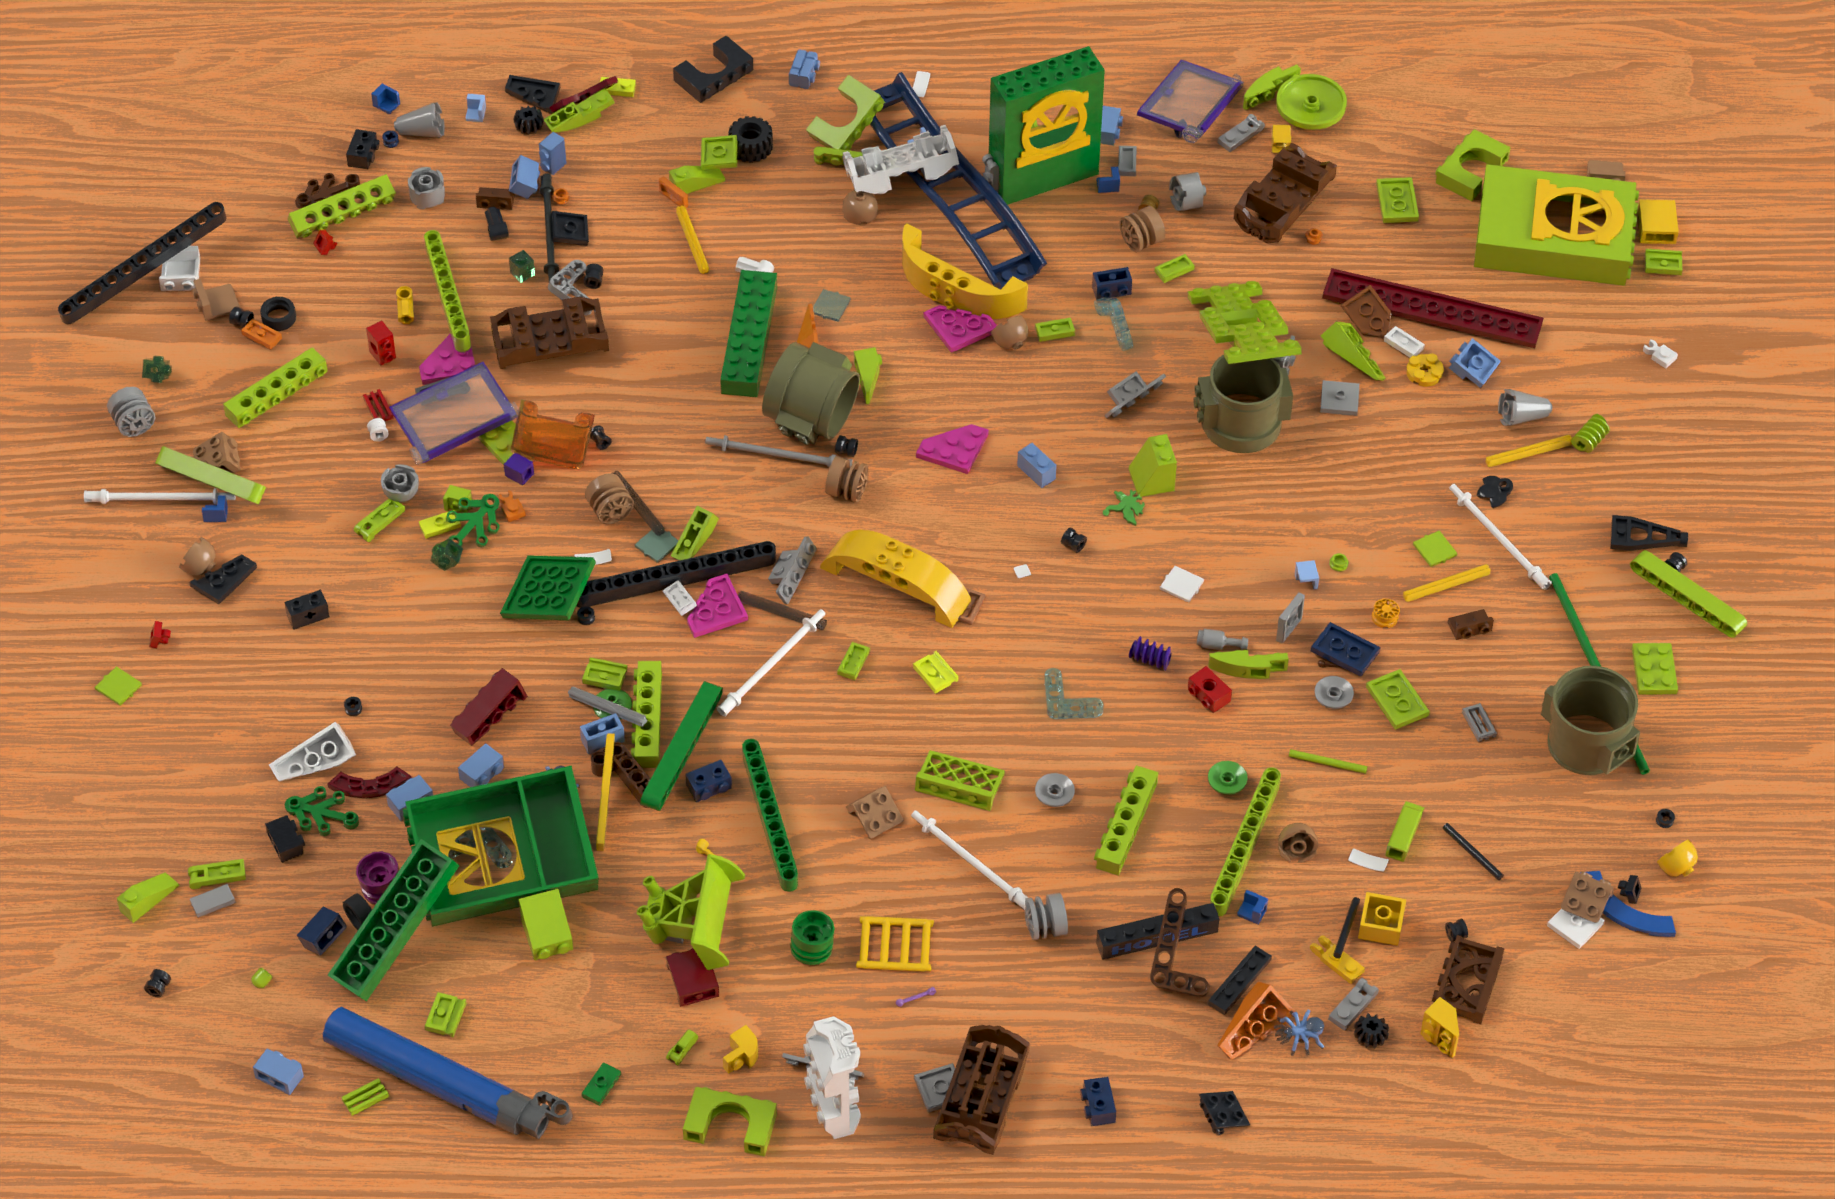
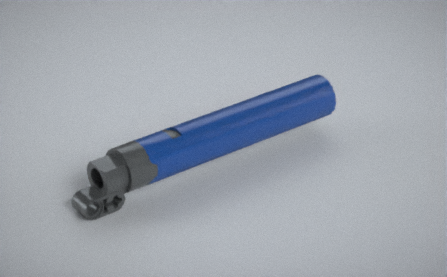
[322,1007,573,1139]

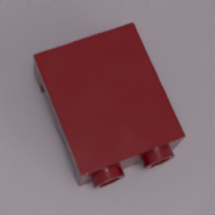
[666,948,720,1007]

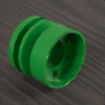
[790,910,835,965]

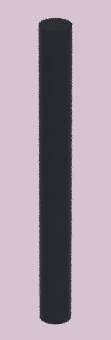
[1442,823,1504,880]
[1333,897,1360,959]

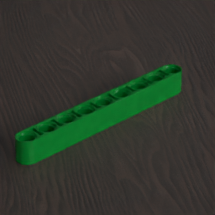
[640,681,723,811]
[742,739,798,892]

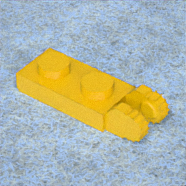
[1310,935,1365,984]

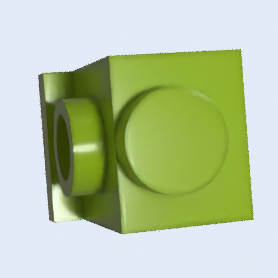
[443,485,474,513]

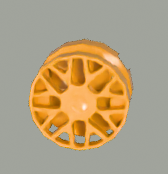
[1372,598,1400,628]

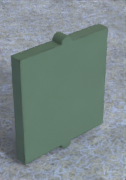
[635,525,679,563]

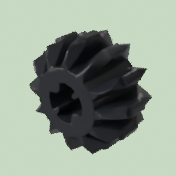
[513,106,544,134]
[1354,1013,1389,1049]

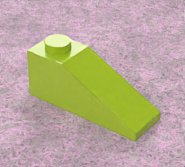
[669,165,726,194]
[854,347,882,404]
[671,506,719,560]
[117,872,179,923]

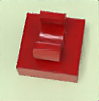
[313,230,338,255]
[149,621,171,649]

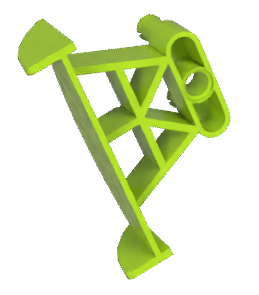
[636,854,745,970]

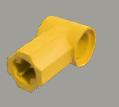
[396,286,414,325]

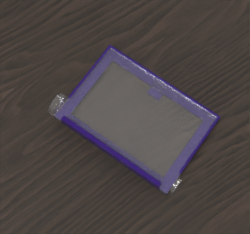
[1137,60,1244,143]
[389,362,519,466]

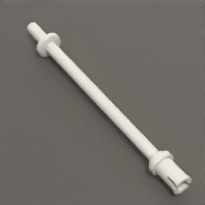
[1449,484,1552,590]
[84,488,236,505]
[717,609,825,717]
[911,810,1035,910]

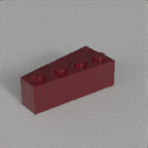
[450,668,528,746]

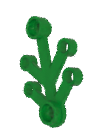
[446,494,500,552]
[285,786,359,836]

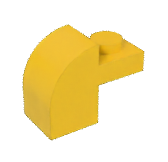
[1272,125,1291,153]
[723,1025,758,1074]

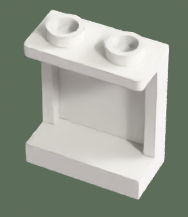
[159,246,200,291]

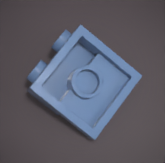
[1449,338,1501,388]

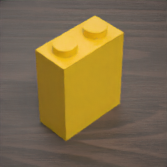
[1637,199,1679,244]

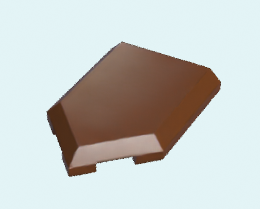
[1340,285,1392,337]

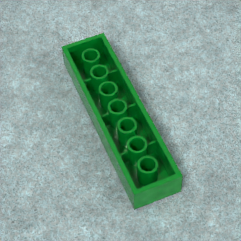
[720,270,777,397]
[328,839,460,1002]

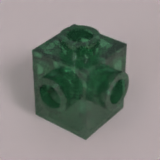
[142,356,172,383]
[430,539,463,571]

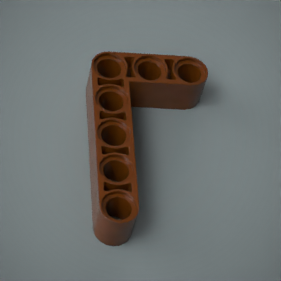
[1150,888,1210,997]

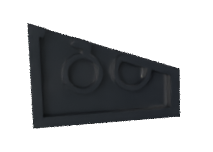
[505,75,561,114]
[189,554,257,604]

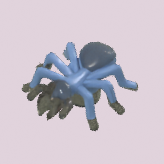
[1274,1010,1325,1056]

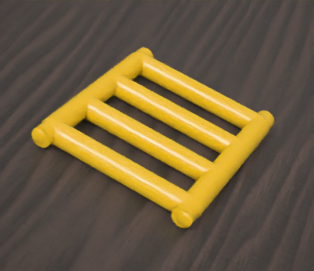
[856,916,934,972]

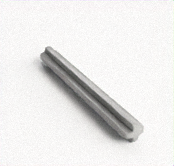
[568,687,647,726]

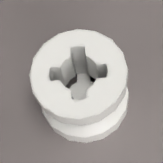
[367,418,389,442]

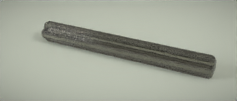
[612,471,665,536]
[738,591,827,630]

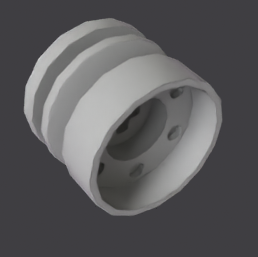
[107,387,156,437]
[1024,892,1068,940]

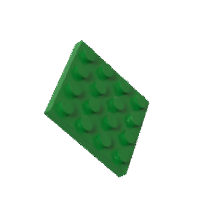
[500,555,596,621]

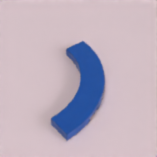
[1580,871,1676,937]

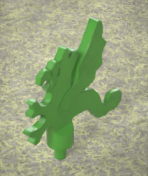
[1103,490,1145,526]

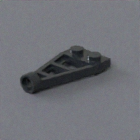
[1610,515,1688,551]

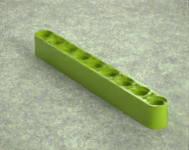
[424,230,471,352]
[1210,767,1281,916]

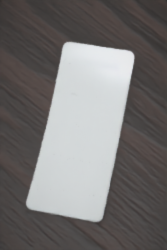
[913,71,930,97]
[574,549,612,565]
[1348,848,1389,871]

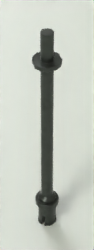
[540,173,559,282]

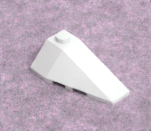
[269,722,356,782]

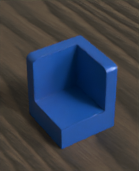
[371,83,400,114]
[1096,167,1120,193]
[202,495,228,522]
[1237,890,1268,925]

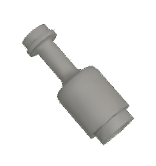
[1197,629,1248,650]

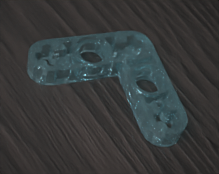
[1094,297,1133,351]
[1044,668,1104,719]
[448,827,512,868]

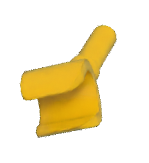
[696,838,715,855]

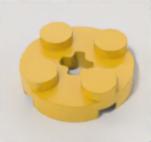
[1406,353,1444,387]

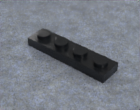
[1208,945,1272,1015]

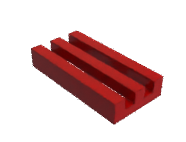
[363,389,394,421]

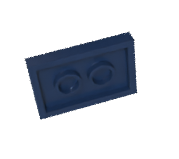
[1311,622,1381,677]

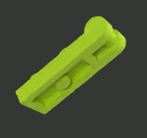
[814,146,863,165]
[354,499,405,542]
[188,859,246,889]

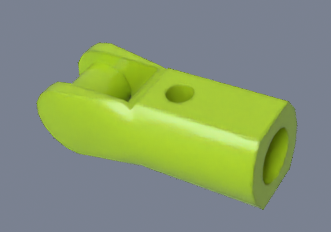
[666,1029,698,1065]

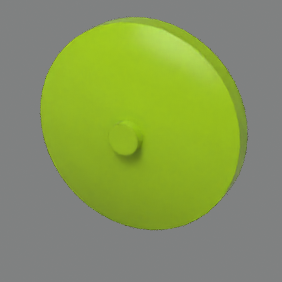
[1276,74,1347,130]

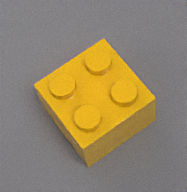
[1358,892,1406,946]

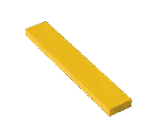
[596,733,615,851]

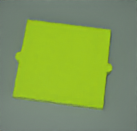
[1413,530,1457,567]
[95,666,142,706]

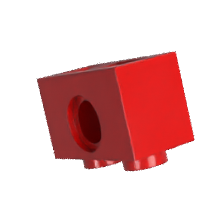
[366,320,396,366]
[1188,666,1232,713]

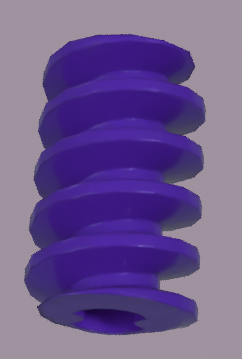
[1129,636,1172,671]

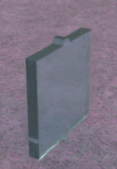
[813,289,851,322]

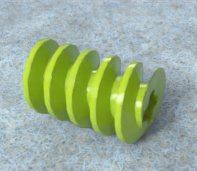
[1571,414,1610,453]

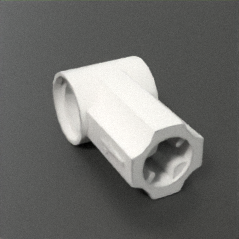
[735,257,774,273]

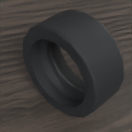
[260,296,296,331]
[343,894,372,930]

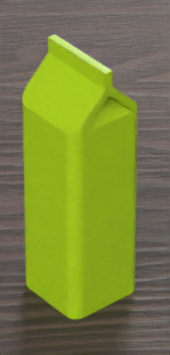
[1385,801,1425,862]

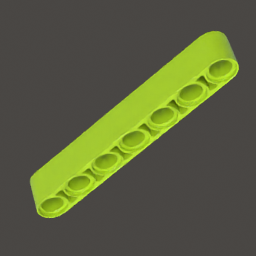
[155,446,266,505]
[1630,550,1747,638]

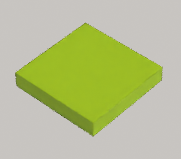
[701,135,738,170]

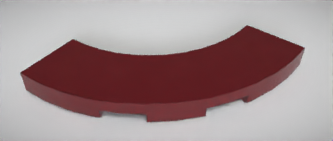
[549,76,618,113]
[327,766,412,798]

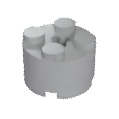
[408,167,445,209]
[1169,172,1206,211]

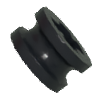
[577,606,595,625]
[344,697,362,716]
[1656,809,1675,828]

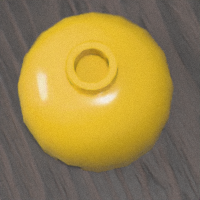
[1657,840,1698,877]

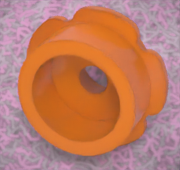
[552,188,570,204]
[1305,228,1323,245]

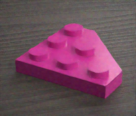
[923,305,997,353]
[419,333,475,385]
[916,424,989,474]
[687,574,748,638]

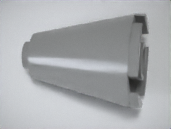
[394,102,445,138]
[1498,389,1552,426]

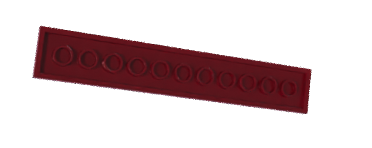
[1322,268,1544,349]

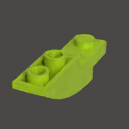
[1243,65,1301,110]
[543,88,615,132]
[1208,650,1289,679]

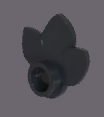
[1477,476,1513,508]

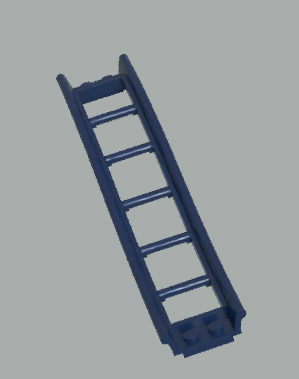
[870,72,1047,290]

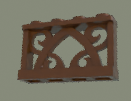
[1432,935,1505,1025]

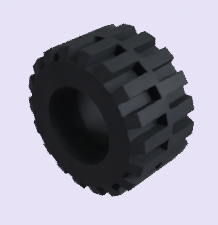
[728,116,773,163]

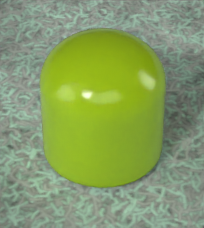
[251,967,272,988]

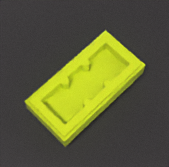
[419,510,461,539]

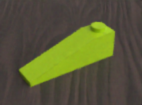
[1320,321,1386,381]

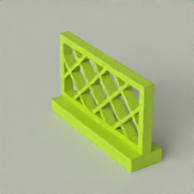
[915,750,1005,811]

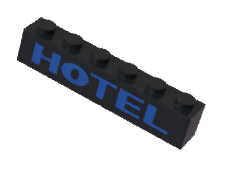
[1096,903,1220,960]

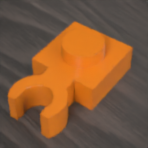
[499,490,526,523]

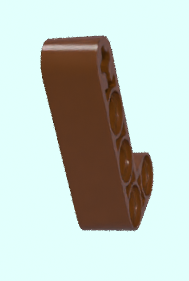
[591,742,650,808]

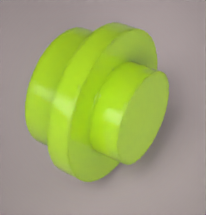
[1329,553,1349,571]

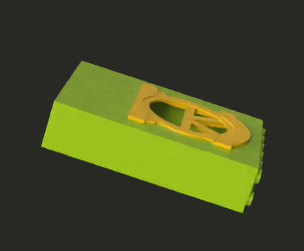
[1474,164,1639,286]

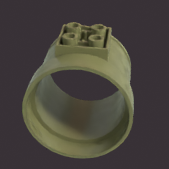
[762,342,860,445]
[1193,355,1293,453]
[1541,666,1640,775]

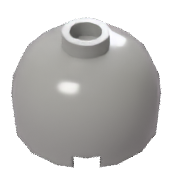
[381,464,419,502]

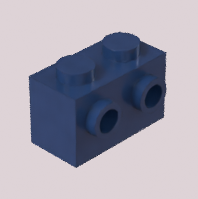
[1092,267,1132,300]
[685,760,732,802]
[297,906,347,956]
[1080,1077,1116,1126]

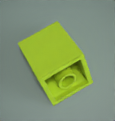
[1129,434,1177,497]
[519,889,573,960]

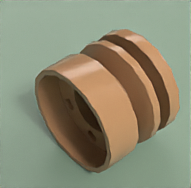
[1120,206,1165,252]
[825,456,868,502]
[585,473,634,524]

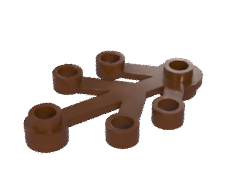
[295,173,360,214]

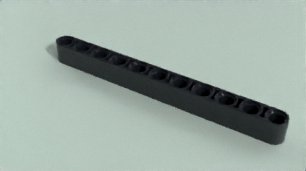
[58,202,227,324]
[576,541,776,608]

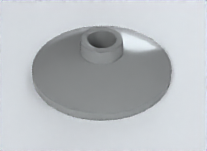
[1315,676,1354,709]
[1035,773,1075,807]

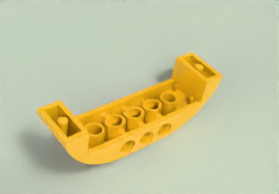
[902,223,1028,319]
[820,530,971,628]

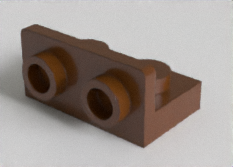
[476,187,515,210]
[1448,609,1494,640]

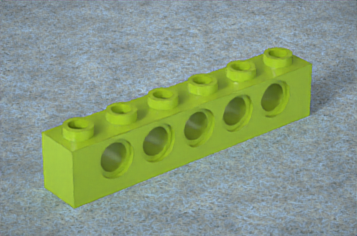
[288,174,396,238]
[223,347,328,428]
[631,661,662,768]
[1094,765,1159,876]

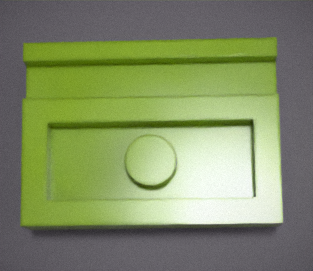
[1645,249,1682,275]
[582,657,628,691]
[425,992,466,1037]

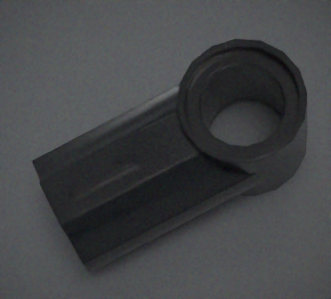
[485,207,509,241]

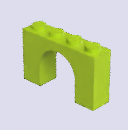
[806,75,885,151]
[1435,129,1510,201]
[683,1087,777,1157]

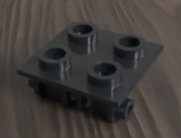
[1199,1091,1250,1135]

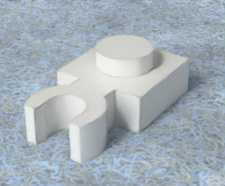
[1643,340,1678,369]

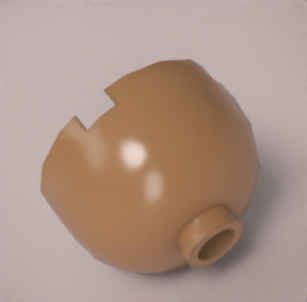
[842,190,878,225]
[991,315,1028,350]
[179,537,216,576]
[1278,823,1318,863]

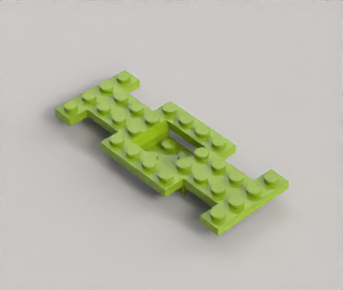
[1187,281,1302,364]

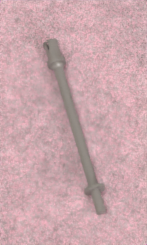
[705,435,853,467]

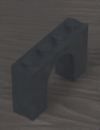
[673,35,754,103]

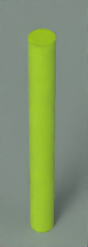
[1289,749,1368,774]

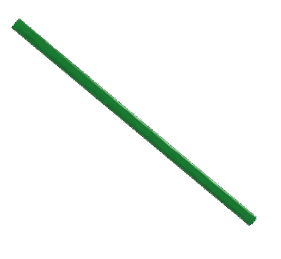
[1549,573,1650,775]

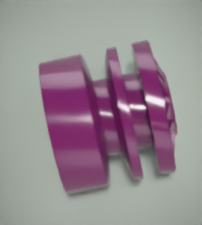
[356,851,400,905]

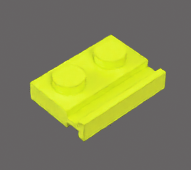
[913,651,958,694]

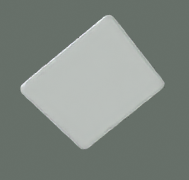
[1013,564,1031,578]

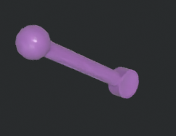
[896,987,936,1007]

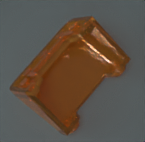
[511,399,595,469]

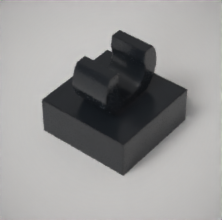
[1618,875,1642,904]

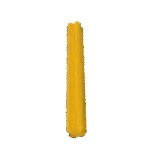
[676,205,709,274]
[1485,435,1572,467]
[1403,564,1491,602]

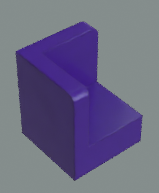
[504,453,534,486]

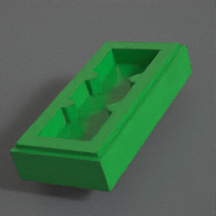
[581,1062,621,1106]

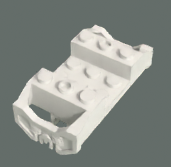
[843,125,959,194]
[803,1016,861,1139]

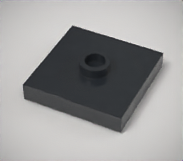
[551,211,589,246]

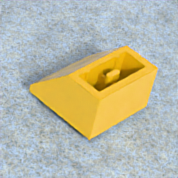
[1420,997,1459,1058]

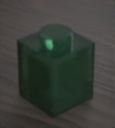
[509,250,535,283]

